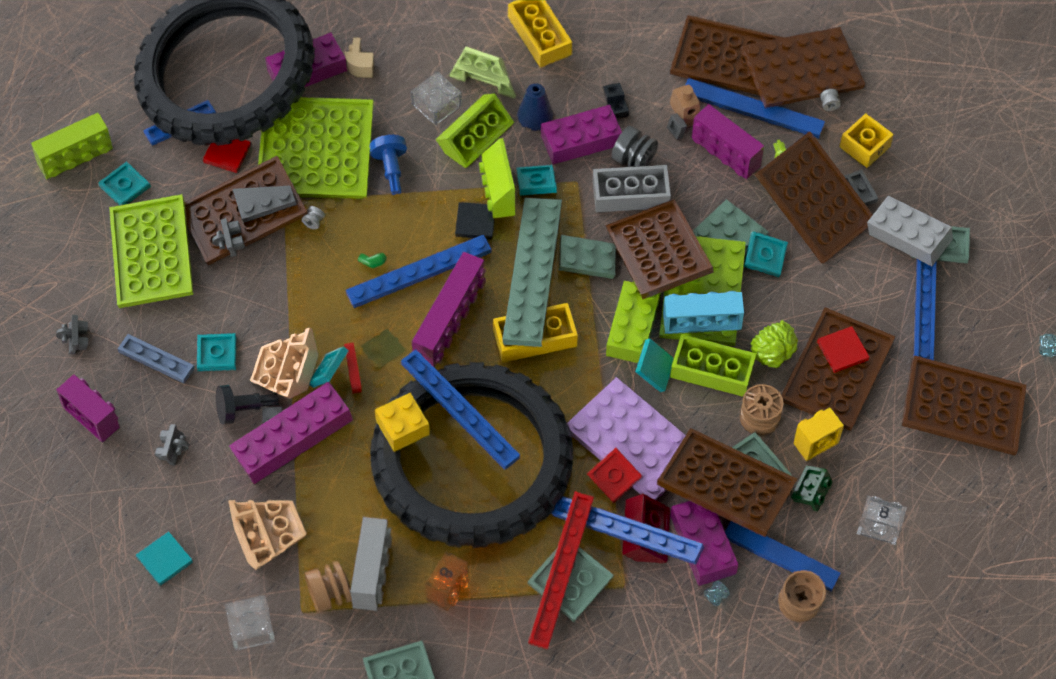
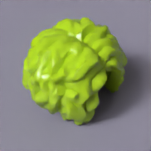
[750,320,798,368]

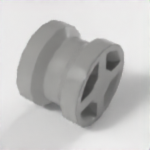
[820,89,841,111]
[302,206,325,229]

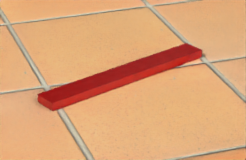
[528,492,594,650]

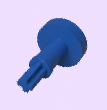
[369,135,407,195]

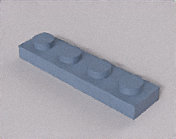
[118,334,194,384]

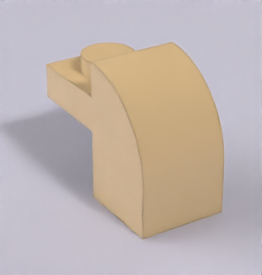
[345,38,374,78]

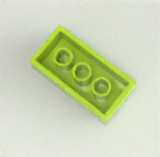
[31,113,113,180]
[606,281,661,363]
[670,334,756,397]

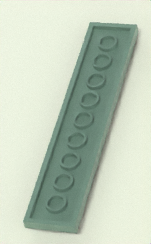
[502,198,562,347]

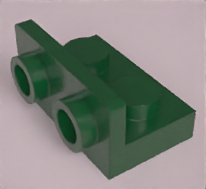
[791,465,833,512]

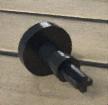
[216,385,279,425]

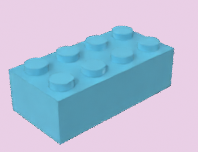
[663,291,744,334]

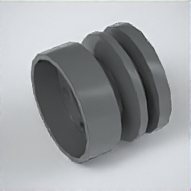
[611,126,658,167]

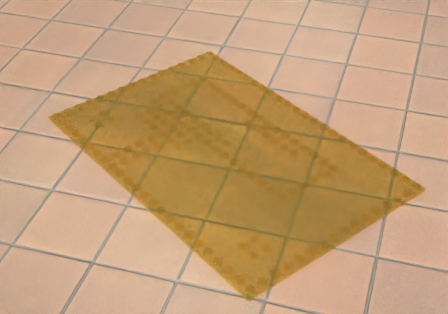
[285,181,625,613]

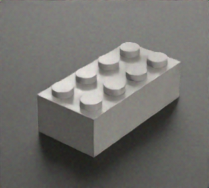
[592,165,671,212]
[867,196,953,266]
[351,517,392,611]

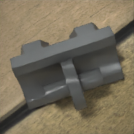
[212,218,245,257]
[56,315,88,354]
[155,425,189,465]

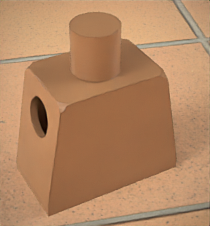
[670,85,700,128]

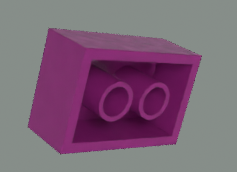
[56,374,120,443]

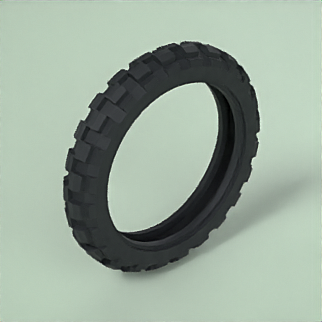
[133,0,315,146]
[370,362,573,548]

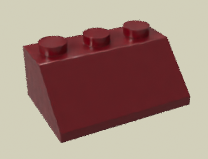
[622,494,670,563]

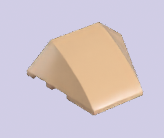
[250,328,318,399]
[229,500,306,570]

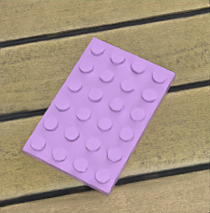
[567,377,686,500]

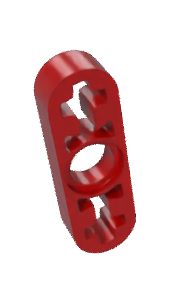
[344,342,362,394]

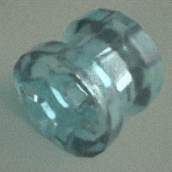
[1039,334,1056,357]
[704,580,730,606]

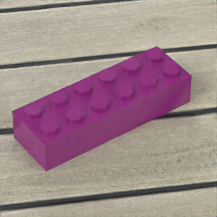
[412,251,486,368]
[229,382,353,484]

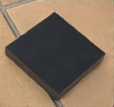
[455,202,495,240]

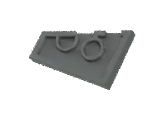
[233,186,297,223]

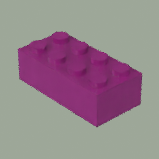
[265,32,347,88]
[692,104,764,180]
[541,105,622,165]
[670,501,738,586]

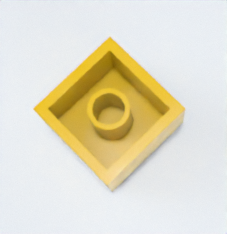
[839,113,894,168]
[375,393,430,452]
[793,408,844,461]

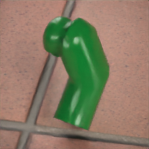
[358,253,387,269]

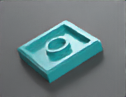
[98,161,151,206]
[516,165,557,195]
[743,231,788,277]
[197,333,237,371]
[635,339,674,392]
[309,347,349,388]
[136,531,193,586]

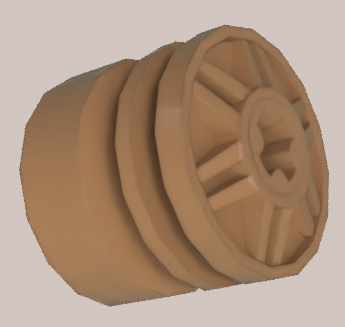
[740,384,784,436]
[304,561,352,613]
[778,570,826,622]

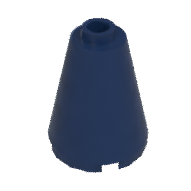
[517,83,553,131]

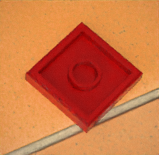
[203,139,251,173]
[817,326,869,373]
[587,447,643,504]

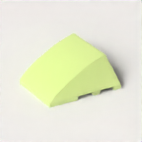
[449,47,516,99]

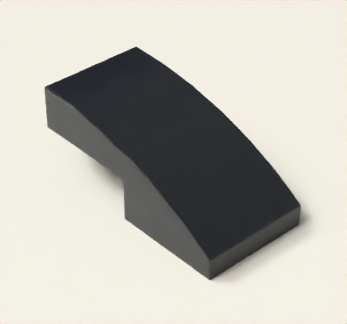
[603,83,629,119]

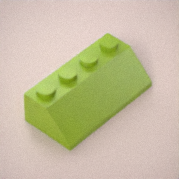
[435,94,514,168]
[479,138,515,218]

